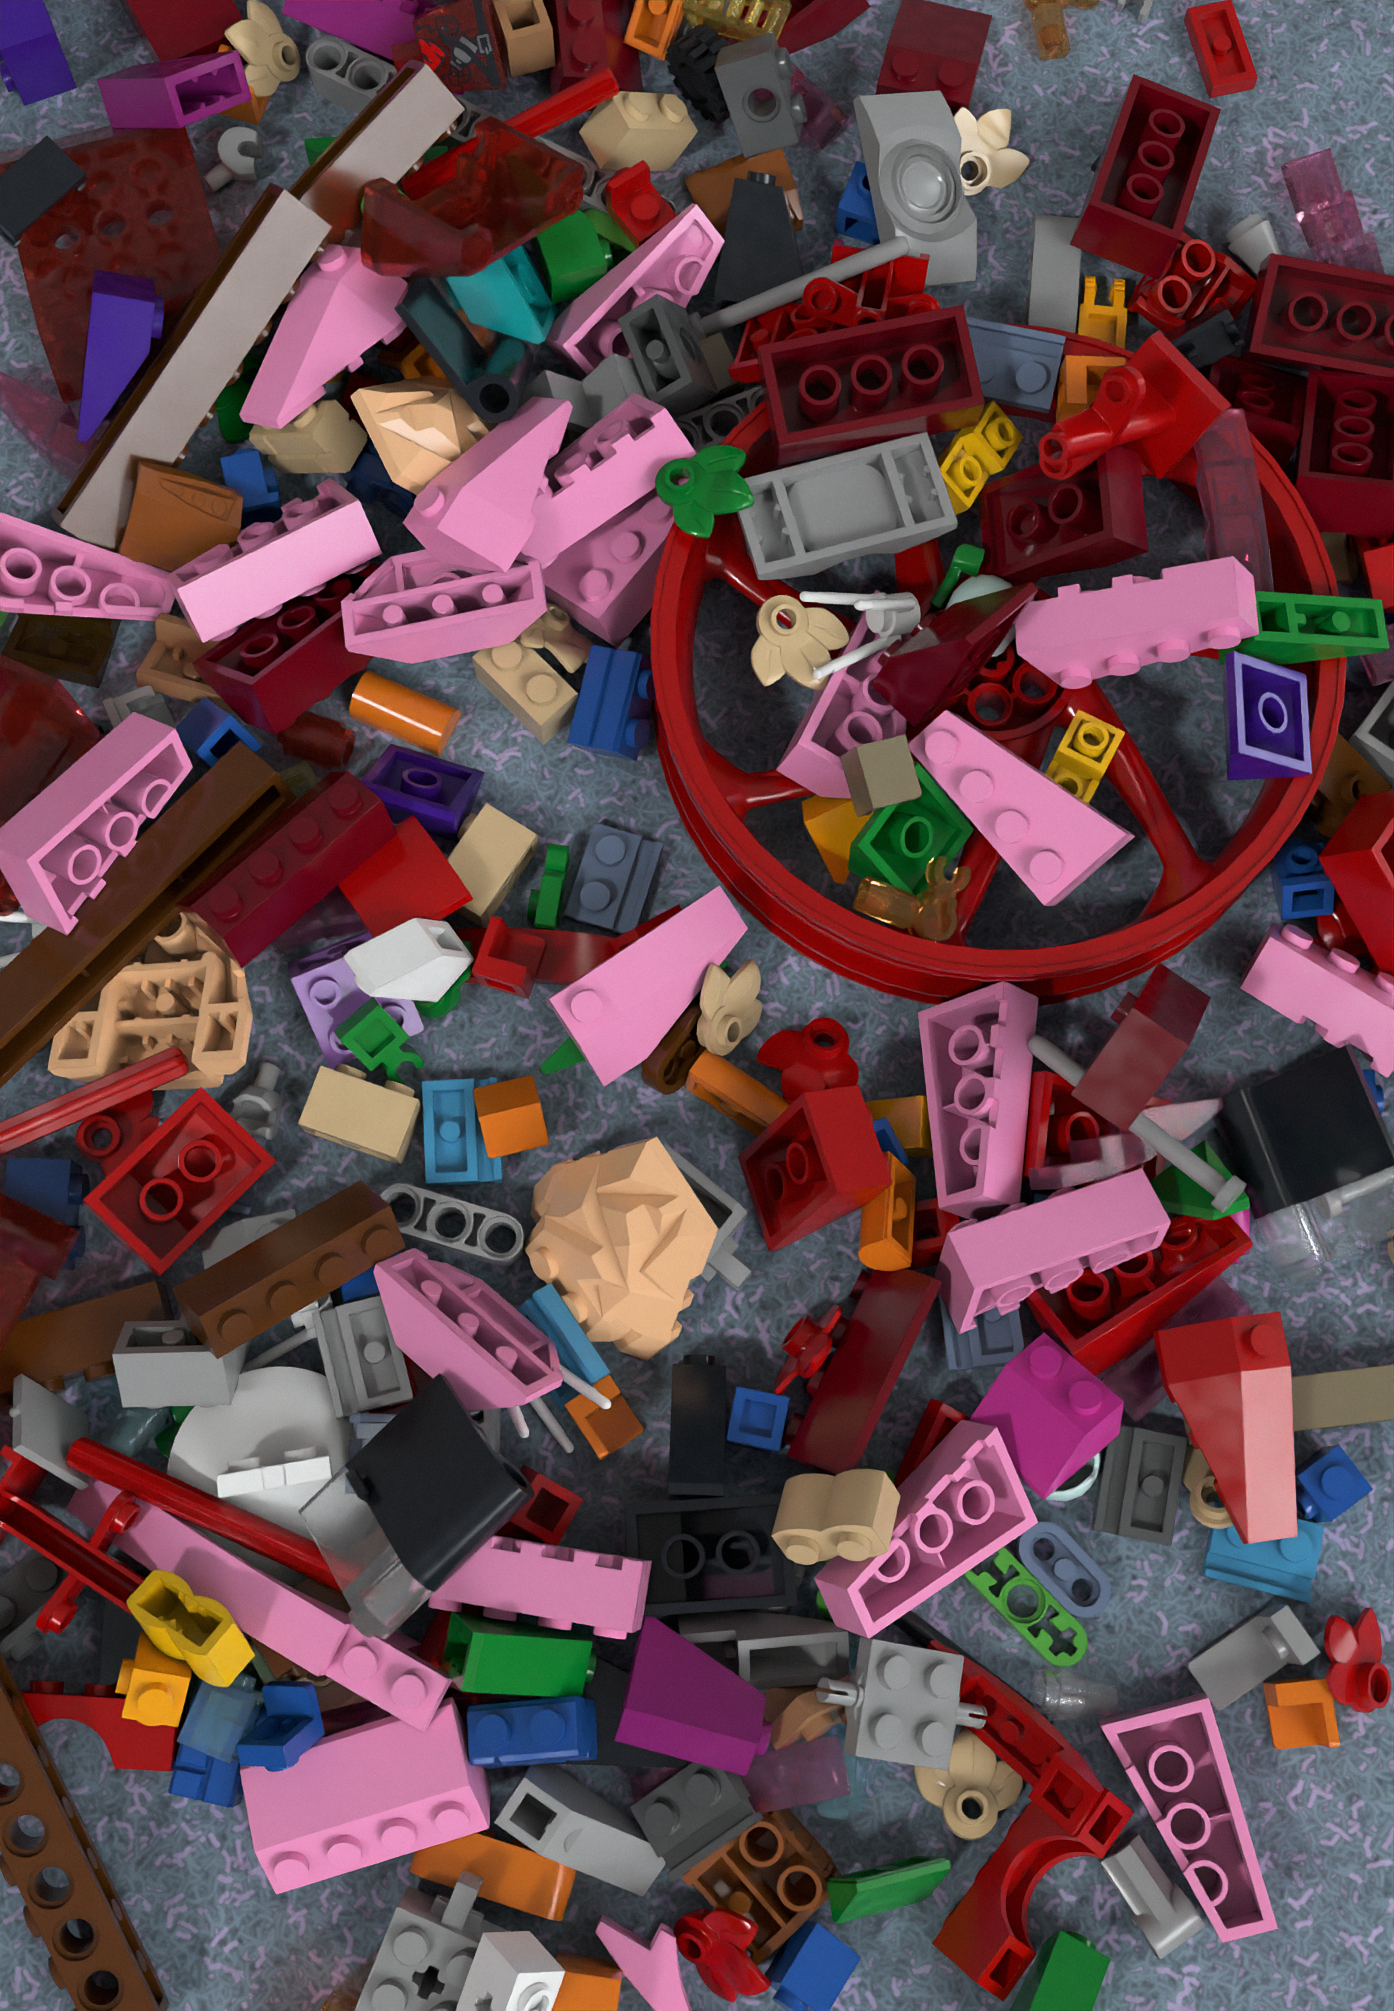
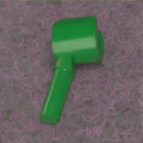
[929,543,985,610]

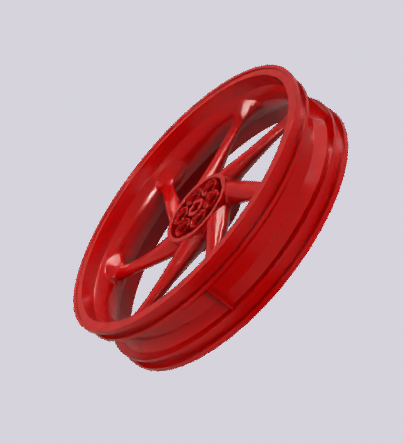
[651,323,1347,1006]

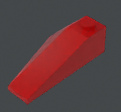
[1024,1215,1253,1376]
[1153,1311,1298,1544]

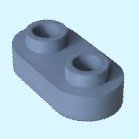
[1016,1521,1111,1618]

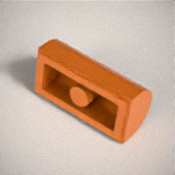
[623,0,688,61]
[349,670,461,757]
[685,1049,791,1137]
[858,1150,916,1271]

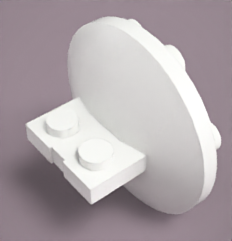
[167,1366,376,1586]

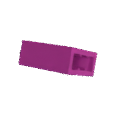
[96,50,252,128]
[614,1616,772,1776]

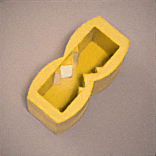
[126,1570,255,1687]

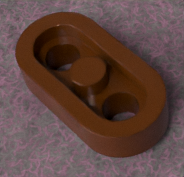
[641,998,707,1095]

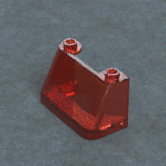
[360,116,584,277]

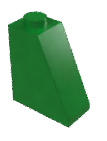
[440,1611,596,1697]
[1010,1930,1111,2011]

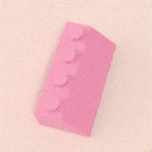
[240,1697,491,1894]

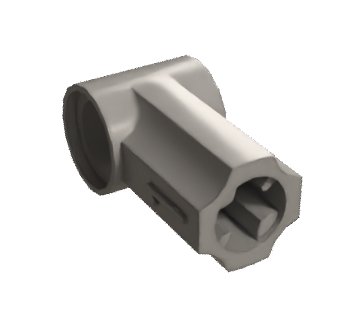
[1098,1833,1205,1960]

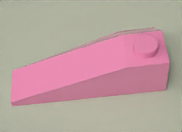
[403,396,573,573]
[546,885,748,1087]

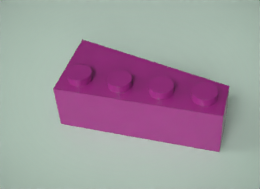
[282,0,497,96]

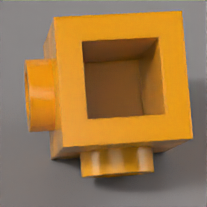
[115,1632,192,1727]

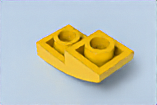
[937,400,1024,515]
[1045,709,1125,804]

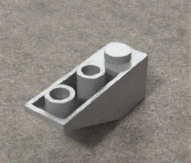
[494,1764,666,1897]

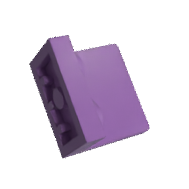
[287,930,424,1068]

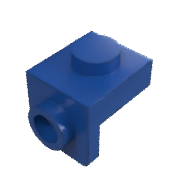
[236,1681,325,1772]

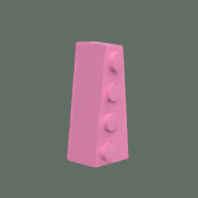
[520,392,697,570]
[908,710,1135,906]
[918,981,1039,1221]
[414,1535,652,1640]

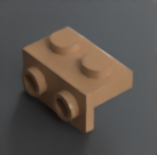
[136,613,233,713]
[762,1674,852,1751]

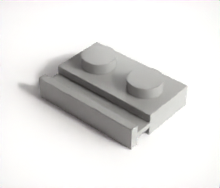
[312,1295,413,1420]

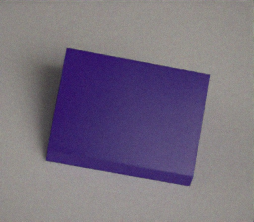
[1223,651,1312,780]
[361,744,485,843]

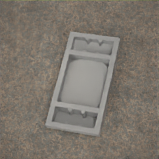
[853,90,977,289]
[737,432,958,580]

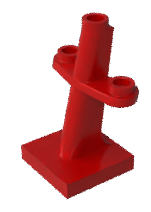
[802,240,941,327]
[1038,330,1231,480]
[0,1444,145,1634]

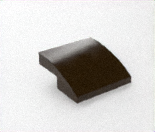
[1,613,122,688]

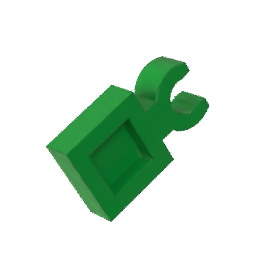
[527,843,570,930]
[334,997,424,1084]

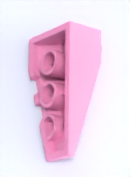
[545,203,725,380]
[239,243,408,429]
[0,512,175,621]
[776,590,913,799]

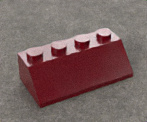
[543,0,643,111]
[192,563,380,735]
[176,771,397,968]
[781,1268,942,1476]

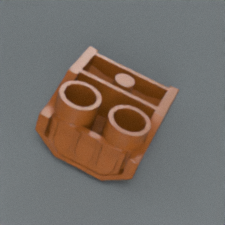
[684,148,803,262]
[117,460,243,572]
[682,1792,841,1966]

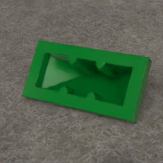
[1150,1139,1250,1221]

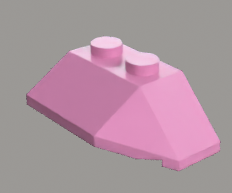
[341,549,547,664]
[373,1248,564,1412]

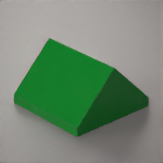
[848,762,974,911]

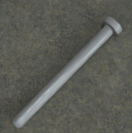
[688,236,910,341]
[1028,1035,1246,1213]

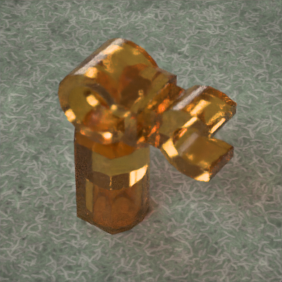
[1024,0,1099,60]
[853,856,971,942]

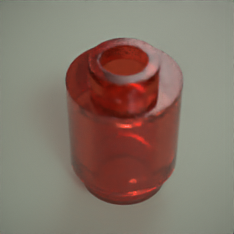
[277,710,356,770]

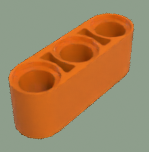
[409,1830,578,1921]

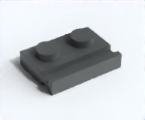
[1090,1425,1187,1546]
[630,1762,764,1881]

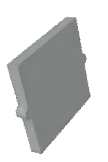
[9,1374,89,1490]

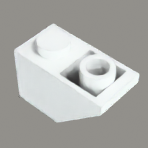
[343,918,474,1002]

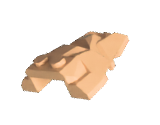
[350,375,500,495]
[47,912,253,1091]
[524,1136,718,1361]

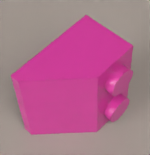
[969,1332,1124,1500]

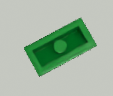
[826,1856,951,1924]

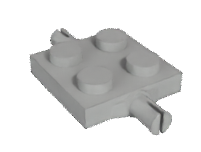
[816,1637,987,1771]

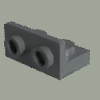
[0,1549,91,1662]

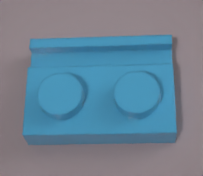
[422,1077,503,1187]
[517,1283,610,1411]
[1201,1501,1325,1604]

